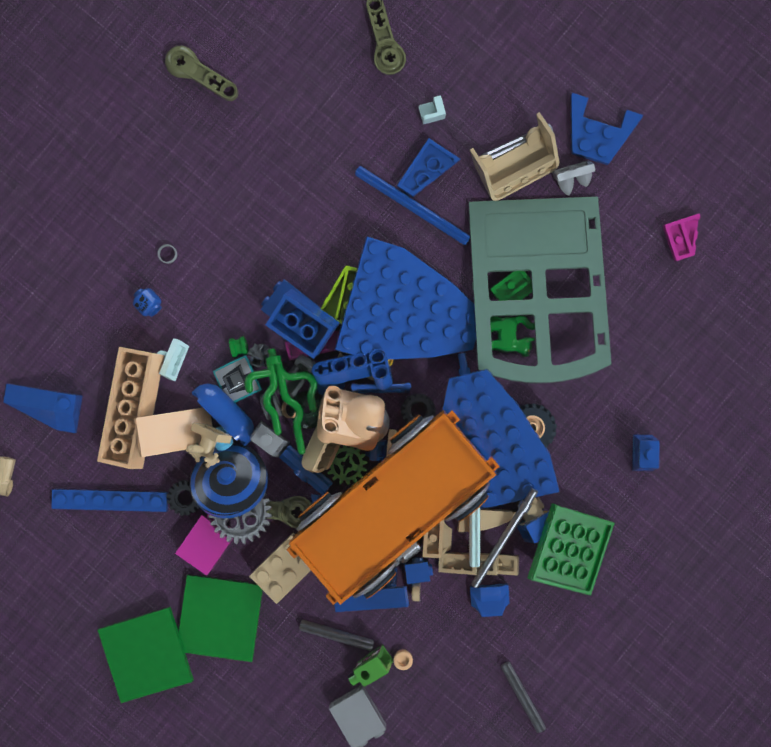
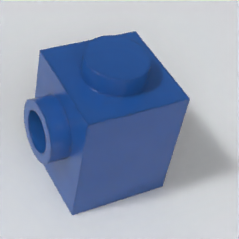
[405,557,433,584]

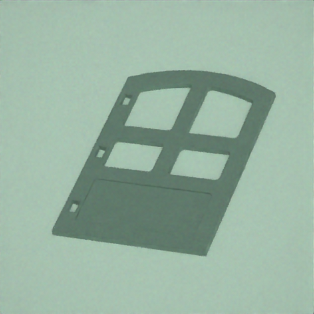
[469,197,611,383]

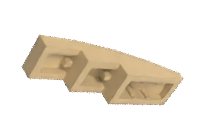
[439,552,519,575]

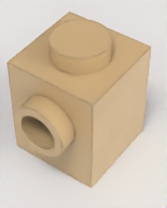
[515,497,544,523]

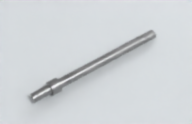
[471,488,538,588]

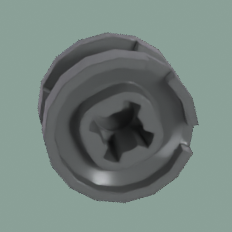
[260,392,283,420]

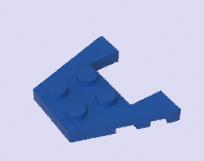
[570,93,643,165]

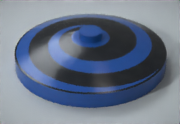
[190,444,268,518]

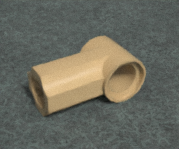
[0,456,16,497]

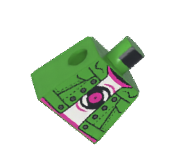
[348,644,393,687]

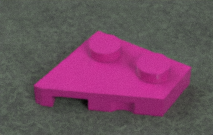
[663,213,700,262]

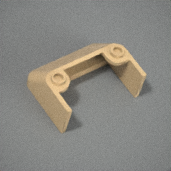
[470,112,560,201]

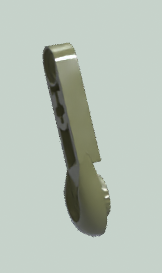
[366,0,406,75]
[165,46,238,101]
[240,496,312,528]

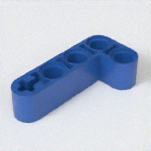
[312,349,393,390]

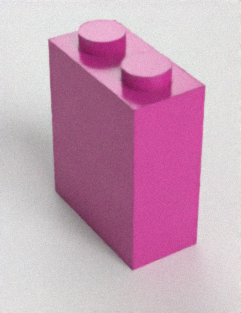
[175,513,234,575]

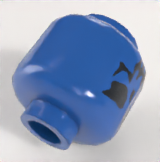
[133,288,162,317]

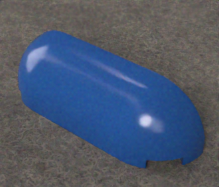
[192,384,254,446]

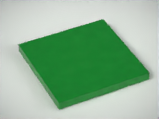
[527,503,615,596]
[179,574,263,662]
[98,607,194,703]

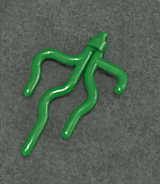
[244,349,317,455]

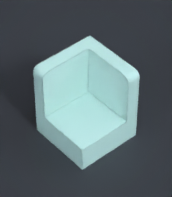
[418,95,446,125]

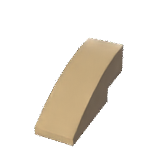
[457,508,517,532]

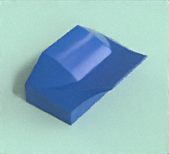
[470,583,510,617]

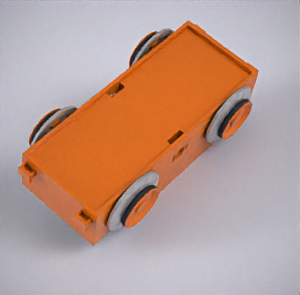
[286,410,500,605]

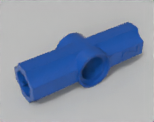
[279,445,333,495]

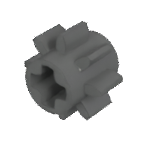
[247,344,270,367]

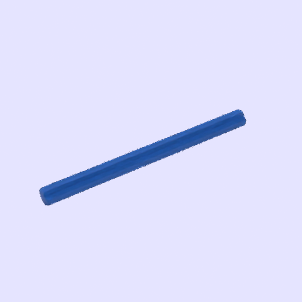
[355,166,470,245]

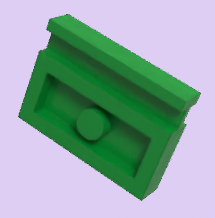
[490,271,532,301]

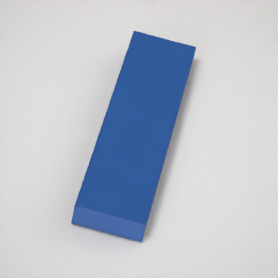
[334,586,409,612]

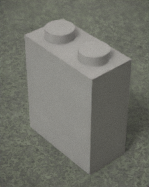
[329,685,386,747]

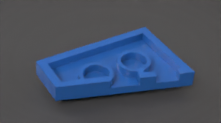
[397,138,460,197]

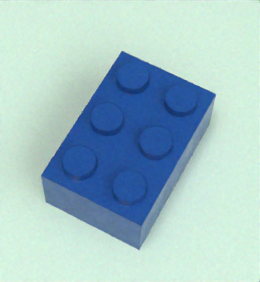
[265,289,340,359]

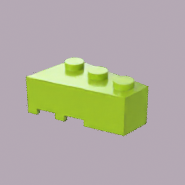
[321,266,357,325]

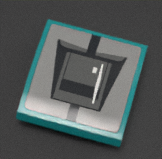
[213,355,262,403]

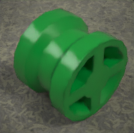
[229,336,248,358]

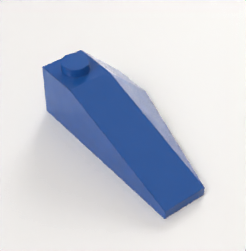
[4,384,83,433]

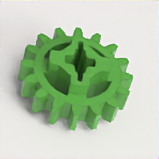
[328,445,368,485]

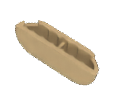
[302,426,340,473]

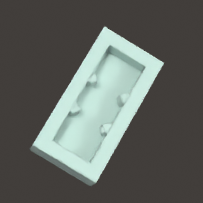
[157,338,189,381]

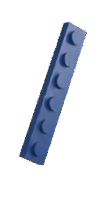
[51,489,169,512]

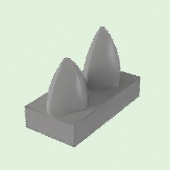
[552,160,595,196]

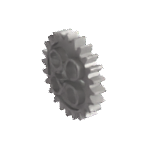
[208,493,272,544]

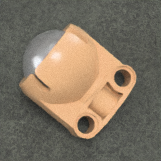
[317,386,389,451]

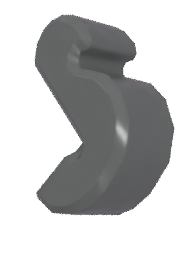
[276,354,316,399]

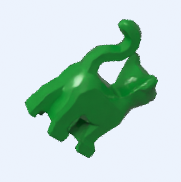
[490,315,535,357]

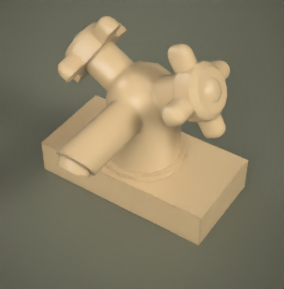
[186,423,232,468]

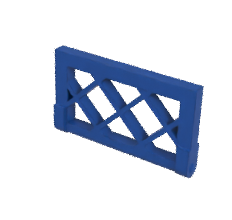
[351,383,411,394]

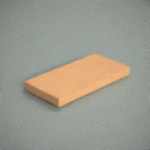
[134,408,213,457]

